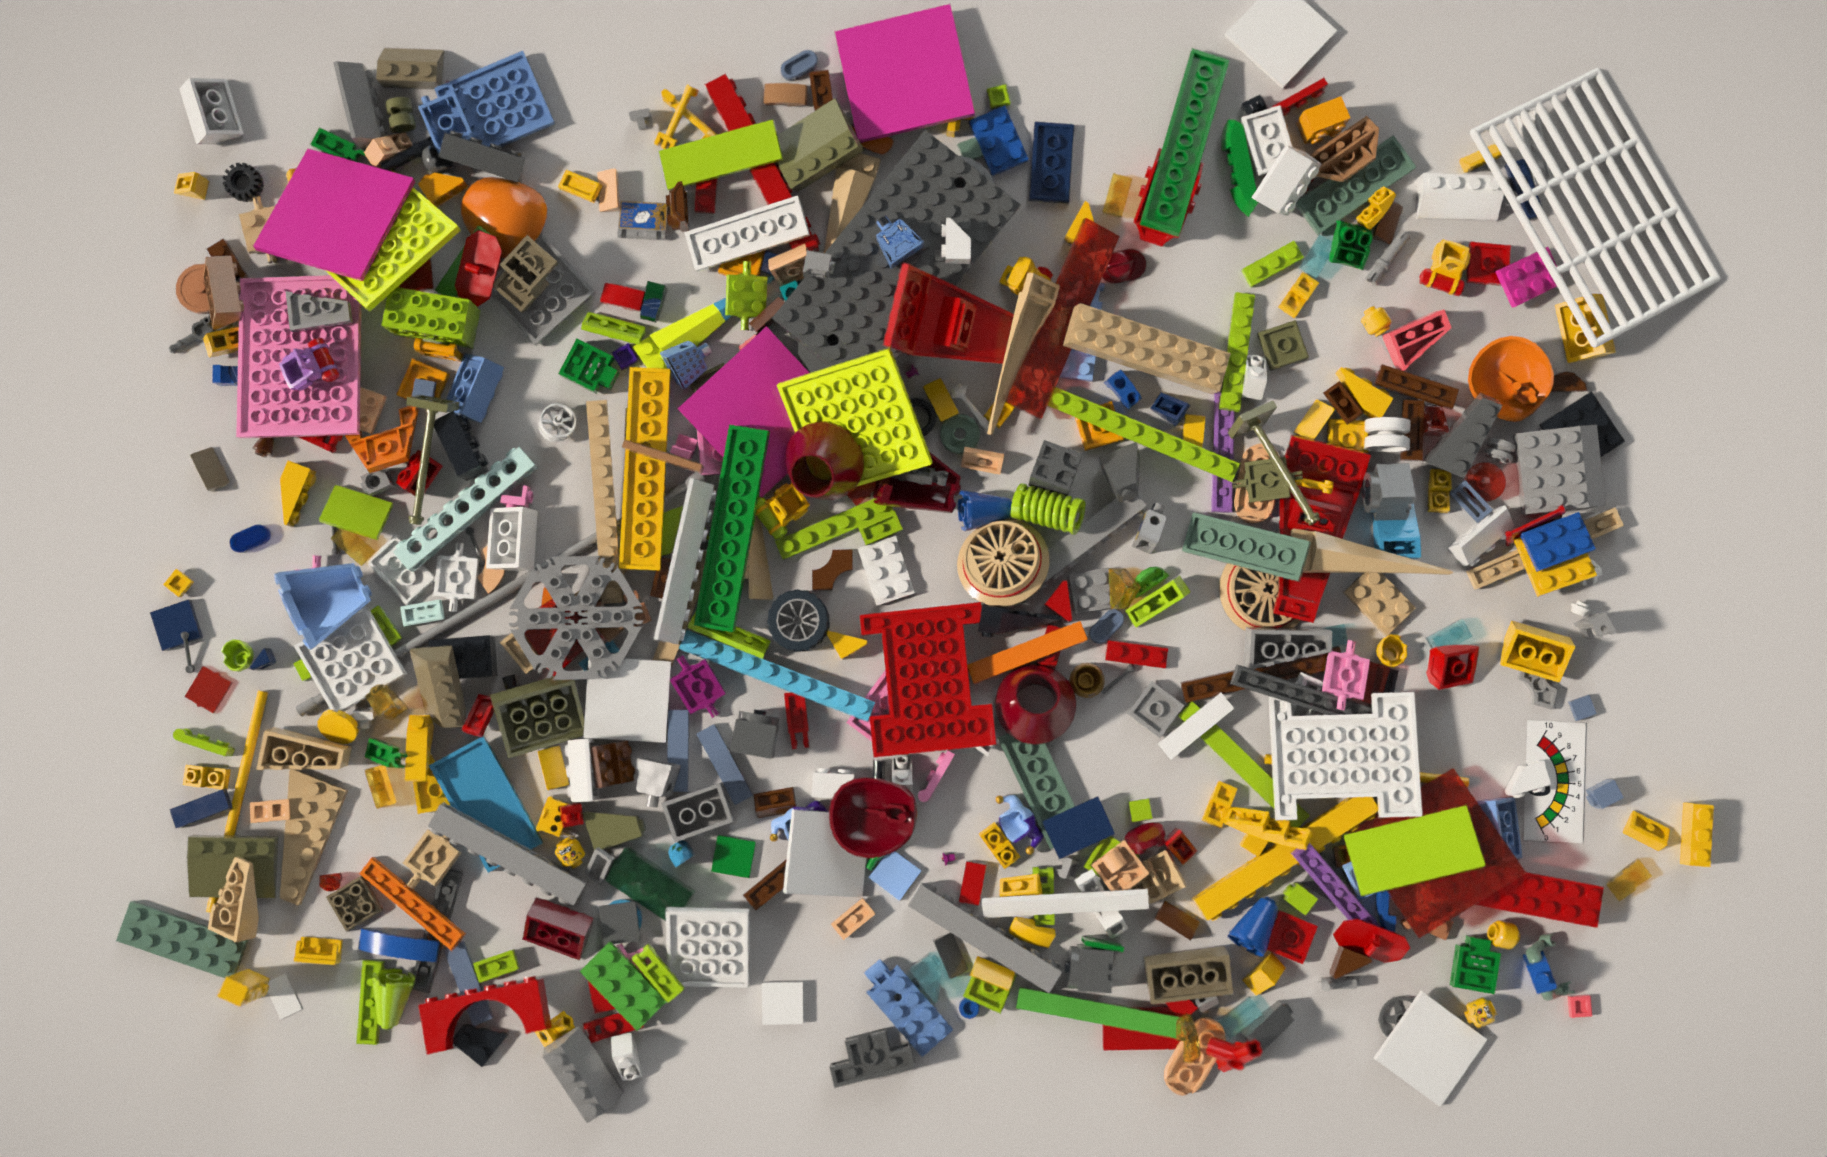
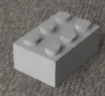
[661,782,735,842]

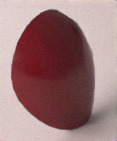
[829,778,917,858]

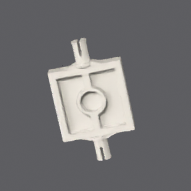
[433,543,479,612]

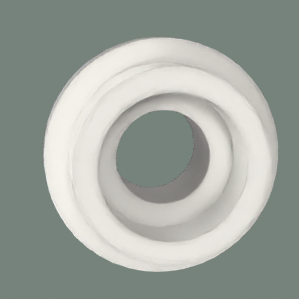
[1571,600,1592,617]

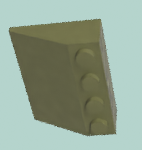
[777,98,865,192]
[490,676,585,759]
[187,835,279,898]

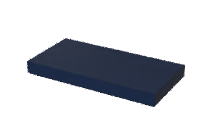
[1029,122,1074,204]

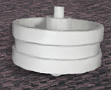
[538,403,577,443]

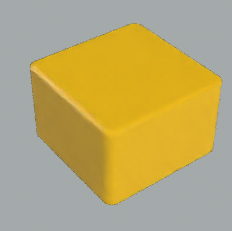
[1239,834,1268,857]

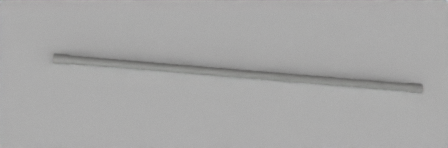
[296,472,706,717]

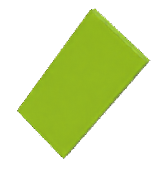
[1343,805,1485,897]

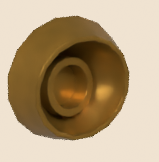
[1069,663,1105,698]

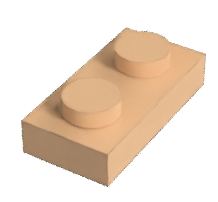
[961,447,1004,475]
[831,897,876,940]

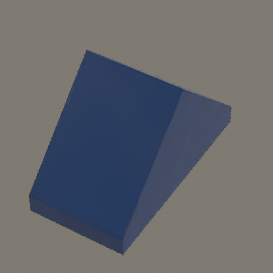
[1150,392,1190,426]

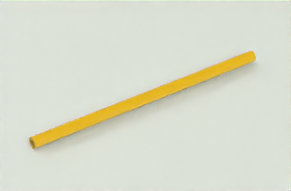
[206,690,268,913]

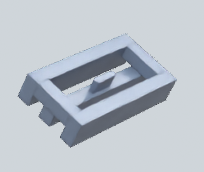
[1450,480,1493,523]

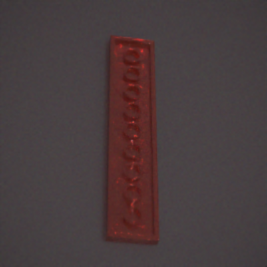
[1005,218,1120,419]

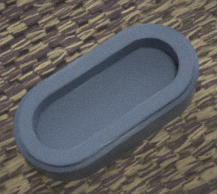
[781,50,818,81]
[1089,609,1124,644]

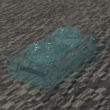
[1425,619,1473,649]

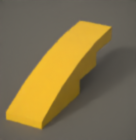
[1223,806,1312,850]

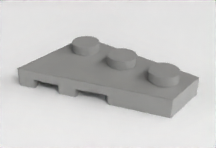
[285,291,352,332]

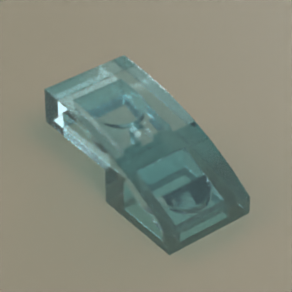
[1299,234,1332,279]

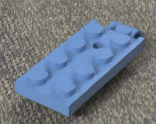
[864,959,953,1057]

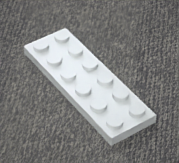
[685,196,810,272]

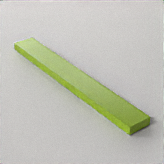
[1177,701,1310,828]

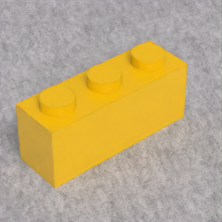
[1680,802,1714,867]
[217,969,270,1007]

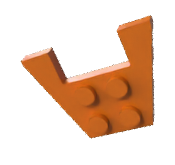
[344,406,419,473]

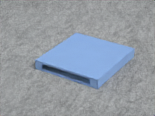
[869,851,921,901]

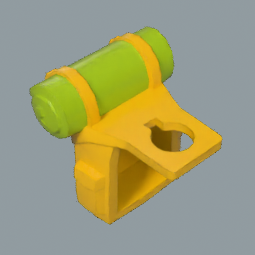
[755,483,810,540]

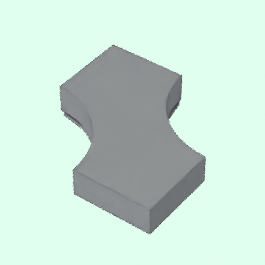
[1517,671,1558,710]

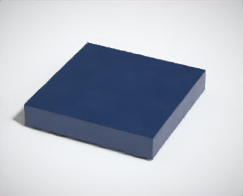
[150,599,203,651]

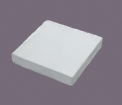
[762,981,804,1025]

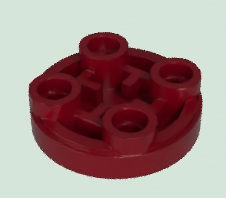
[1124,822,1166,854]

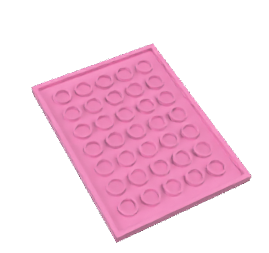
[236,275,362,439]

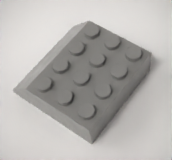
[1513,425,1606,514]

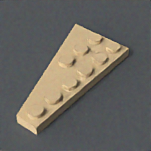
[280,769,348,906]

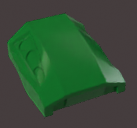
[1329,220,1373,270]

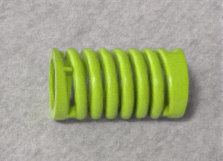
[1011,483,1086,535]

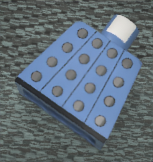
[660,341,712,390]

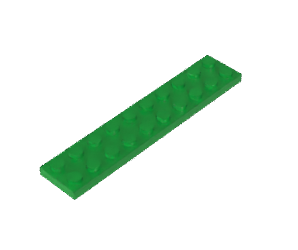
[1139,48,1230,237]
[694,425,770,633]

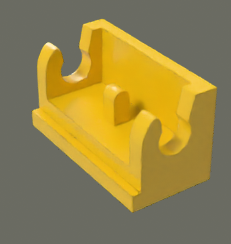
[294,936,343,965]

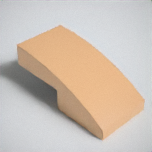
[250,799,291,823]

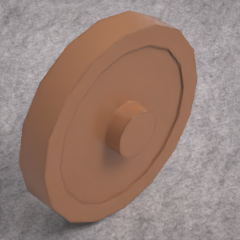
[176,264,209,314]

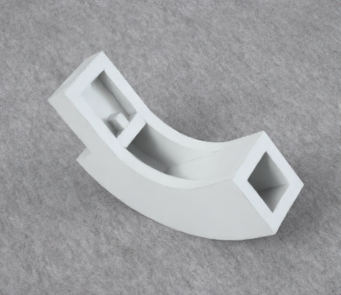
[1075,869,1129,939]

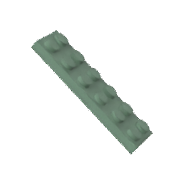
[1296,135,1416,236]
[1182,512,1311,582]
[997,733,1075,849]
[116,901,248,978]

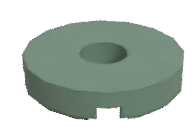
[940,414,980,454]

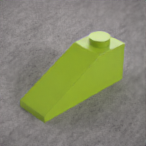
[1125,575,1191,627]

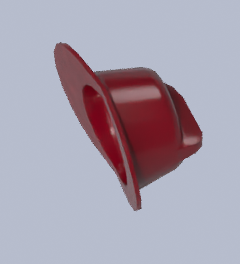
[1099,249,1146,284]

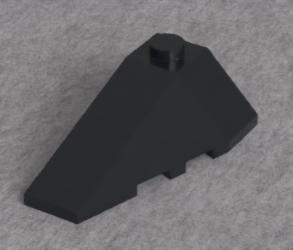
[978,606,1062,638]

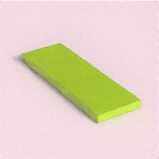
[659,119,783,191]

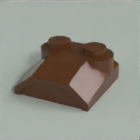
[666,181,690,232]

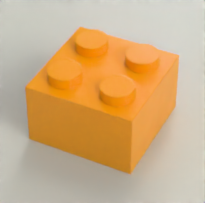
[1296,96,1350,145]

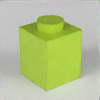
[1282,882,1318,915]

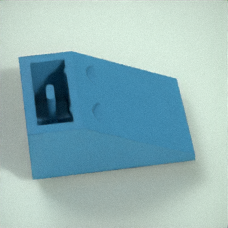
[1373,503,1421,560]

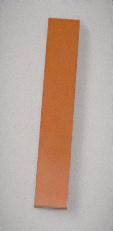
[967,621,1088,684]
[359,857,466,951]

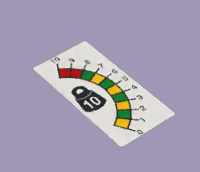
[1524,720,1586,843]

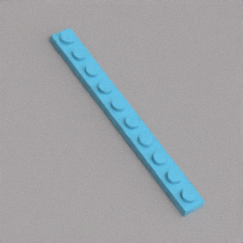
[679,630,875,722]

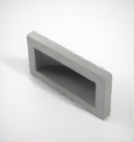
[584,847,620,885]

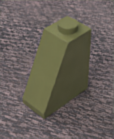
[582,811,646,851]

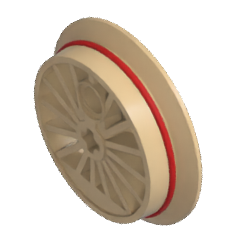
[957,519,1050,607]
[1219,564,1301,631]

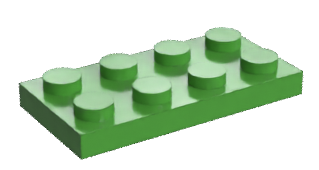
[580,941,667,1031]

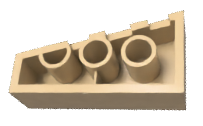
[256,727,352,770]

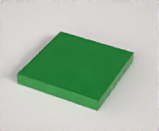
[711,835,756,878]
[1081,936,1124,952]

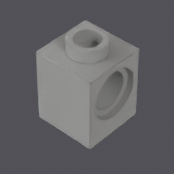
[360,468,396,497]

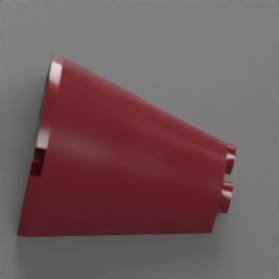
[873,452,961,513]

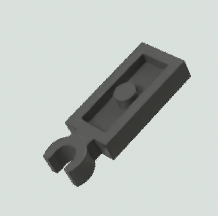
[892,466,949,486]

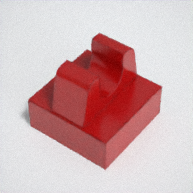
[559,803,584,828]

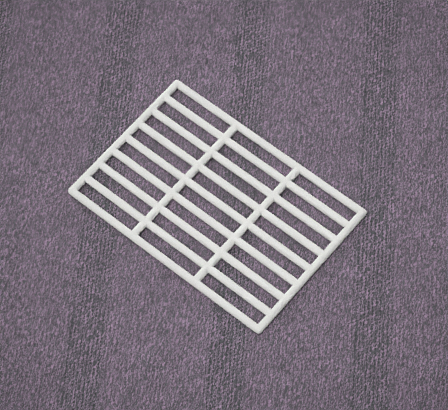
[1470,68,1720,348]

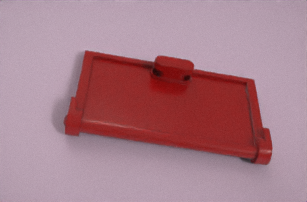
[1505,505,1566,546]

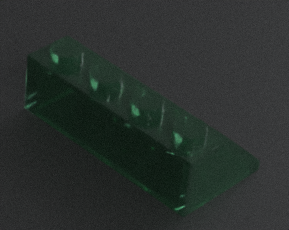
[605,846,696,921]

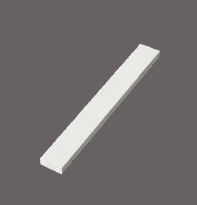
[982,889,1149,918]

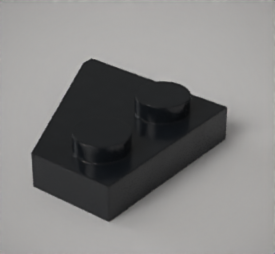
[453,1024,509,1067]

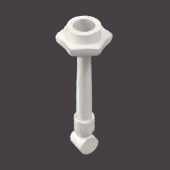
[951,384,995,435]

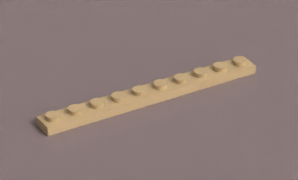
[586,400,623,604]

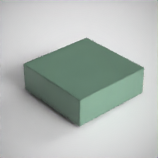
[957,137,983,160]

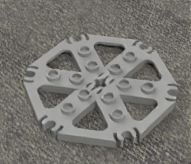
[509,556,643,680]

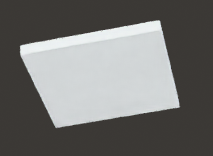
[1225,0,1337,89]
[294,605,407,712]
[583,658,671,743]
[783,809,866,898]
[666,907,750,988]
[1374,991,1487,1107]

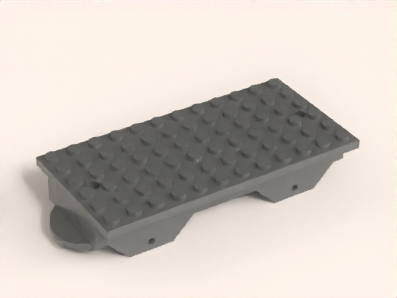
[772,130,1021,373]

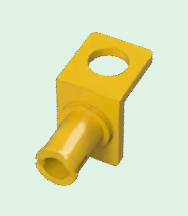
[535,1011,575,1047]

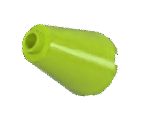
[372,968,415,1029]

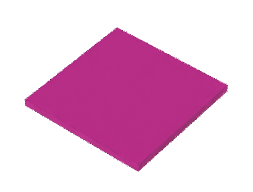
[834,4,975,143]
[253,149,415,281]
[678,326,809,498]

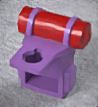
[279,338,340,391]

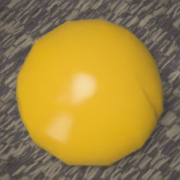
[1376,634,1407,667]

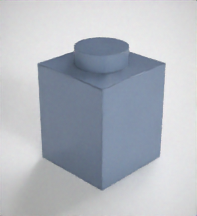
[1586,779,1624,809]

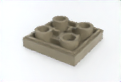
[326,876,383,932]

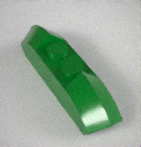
[1221,119,1258,217]

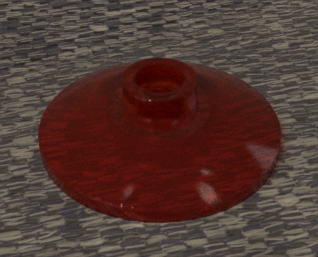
[1464,462,1506,502]

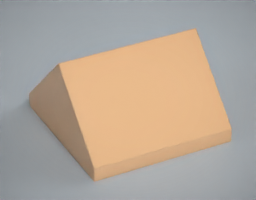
[768,244,808,287]

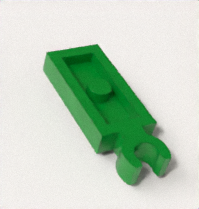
[310,127,367,163]
[364,738,408,768]

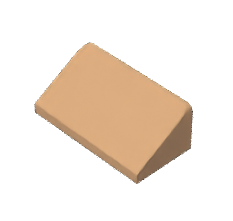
[598,169,620,212]

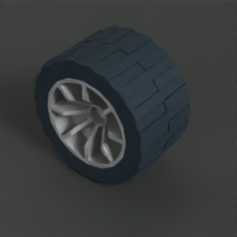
[767,589,830,652]

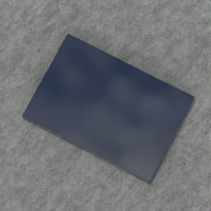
[1042,796,1115,859]

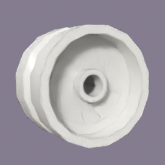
[1364,417,1411,452]

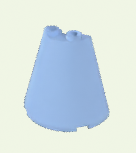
[274,563,372,650]

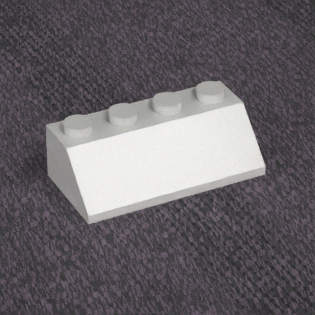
[1417,173,1504,221]

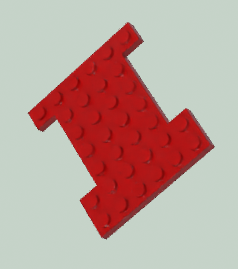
[859,602,996,758]

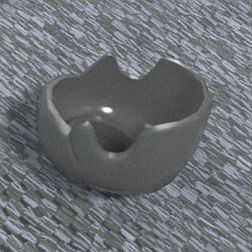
[422,145,454,174]

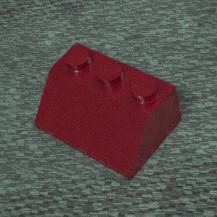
[522,897,594,961]

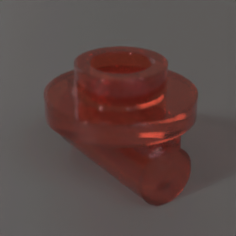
[319,873,342,892]

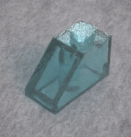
[909,953,942,1003]

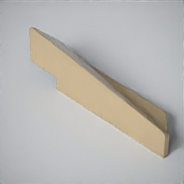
[744,516,774,600]

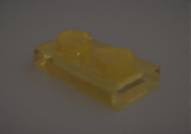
[1102,173,1132,218]

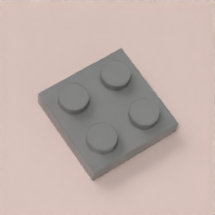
[1068,567,1116,614]
[1127,681,1184,738]

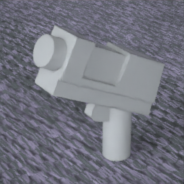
[1318,977,1360,991]

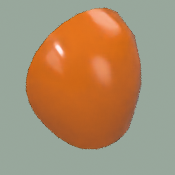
[461,177,547,258]
[1468,336,1554,422]

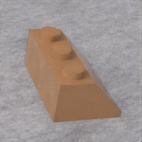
[203,256,244,330]

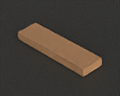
[622,440,704,474]

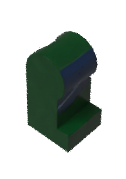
[640,281,668,323]

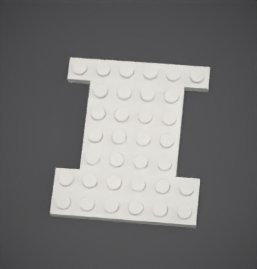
[1269,692,1422,820]

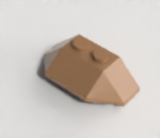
[1310,116,1379,182]

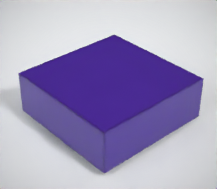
[611,343,639,371]

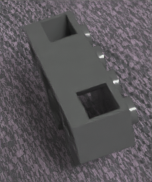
[830,1028,915,1088]

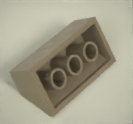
[410,646,467,728]
[1143,946,1233,1005]

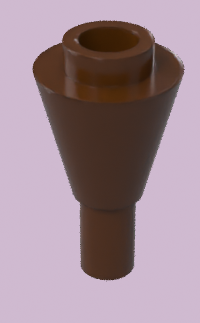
[252,437,274,458]

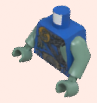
[1523,934,1575,1001]

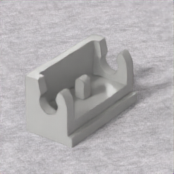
[1574,612,1617,639]

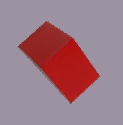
[1044,580,1072,622]
[1164,828,1198,865]

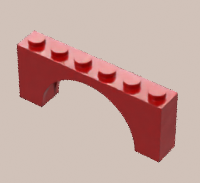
[418,976,552,1055]

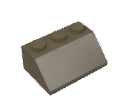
[376,48,444,89]

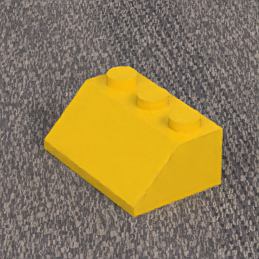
[1555,294,1616,363]
[1500,620,1575,682]

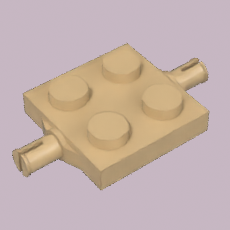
[239,196,277,264]
[403,829,461,889]

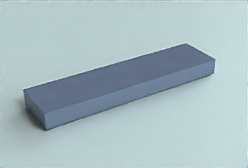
[667,710,689,792]
[697,724,753,805]
[443,941,494,1026]

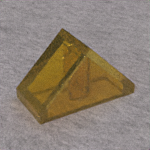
[1109,568,1141,609]

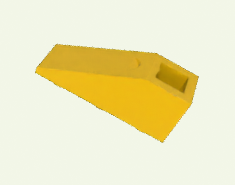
[1336,367,1393,418]
[280,460,316,527]

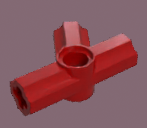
[1206,1036,1263,1072]

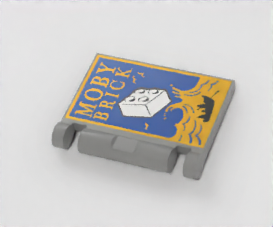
[617,201,668,240]

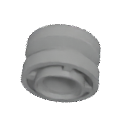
[1483,438,1516,463]

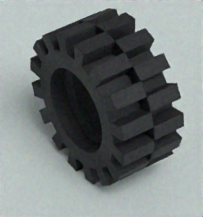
[223,163,264,202]

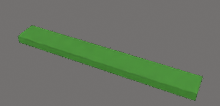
[1016,987,1183,1039]

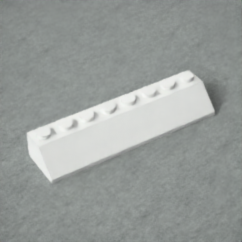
[654,478,717,644]

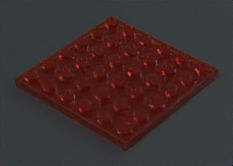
[1348,768,1526,939]

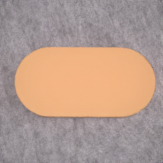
[1233,444,1276,524]
[1164,1017,1226,1096]

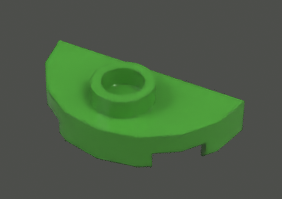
[1132,566,1169,598]

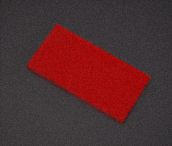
[1102,1007,1185,1051]

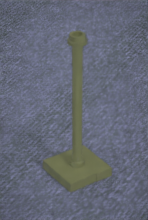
[406,394,460,525]
[1228,401,1320,526]

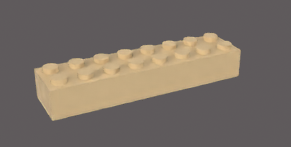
[1063,303,1231,394]

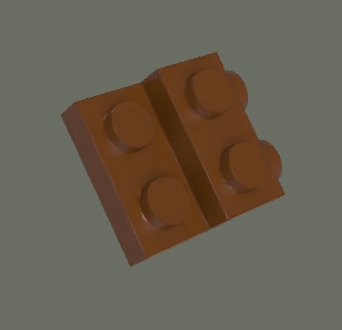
[590,740,635,788]

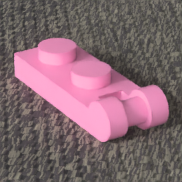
[918,750,955,802]

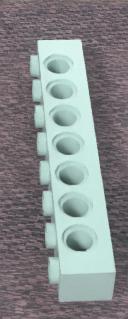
[393,447,538,572]

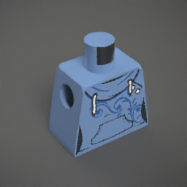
[876,215,923,269]

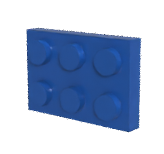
[968,106,1029,176]
[1520,512,1596,572]

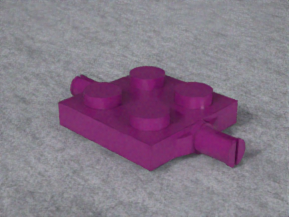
[670,655,726,718]

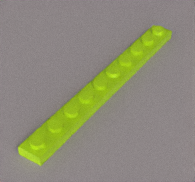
[1045,386,1240,482]

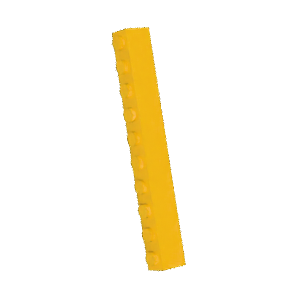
[1192,797,1378,921]

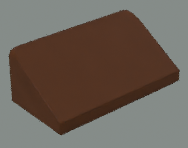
[1373,201,1403,244]
[749,297,785,334]
[1323,381,1364,425]
[753,787,797,818]
[1154,900,1200,941]

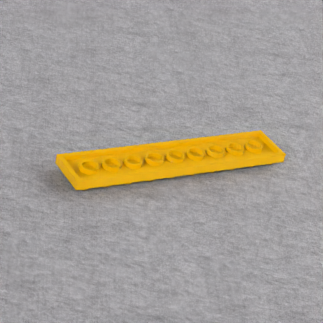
[619,367,671,571]

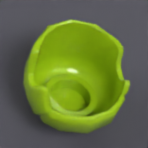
[221,639,254,672]

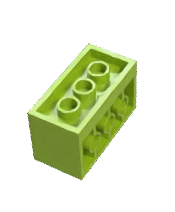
[381,287,481,349]

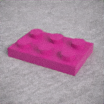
[1495,247,1561,308]

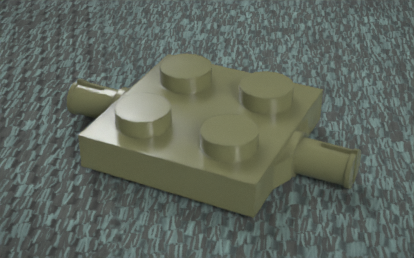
[1232,457,1303,503]

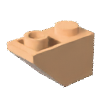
[364,132,413,168]

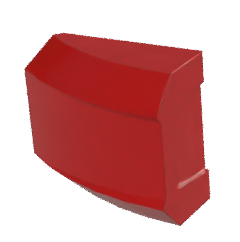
[1426,645,1479,690]

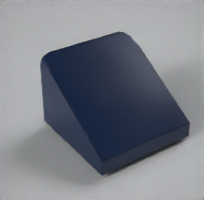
[250,648,277,671]

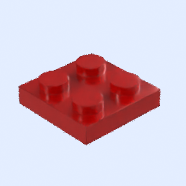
[1466,242,1511,286]
[1267,910,1318,965]

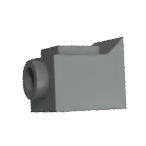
[803,251,835,278]

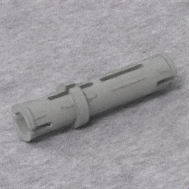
[1365,230,1410,286]

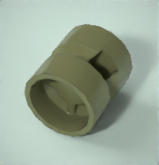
[385,97,416,133]

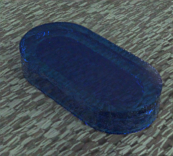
[229,524,271,553]

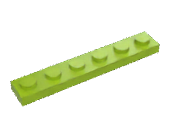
[1219,292,1255,412]
[775,498,893,560]

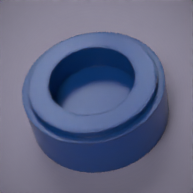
[959,998,980,1019]

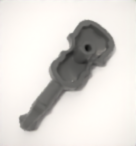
[169,311,233,354]

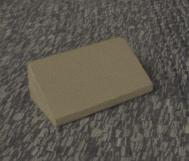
[190,447,230,492]

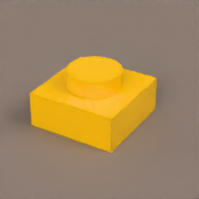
[163,569,194,598]

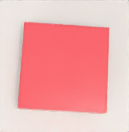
[1568,995,1592,1018]

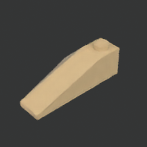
[208,857,259,942]

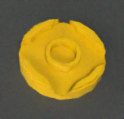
[318,709,359,744]

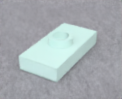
[400,599,445,627]

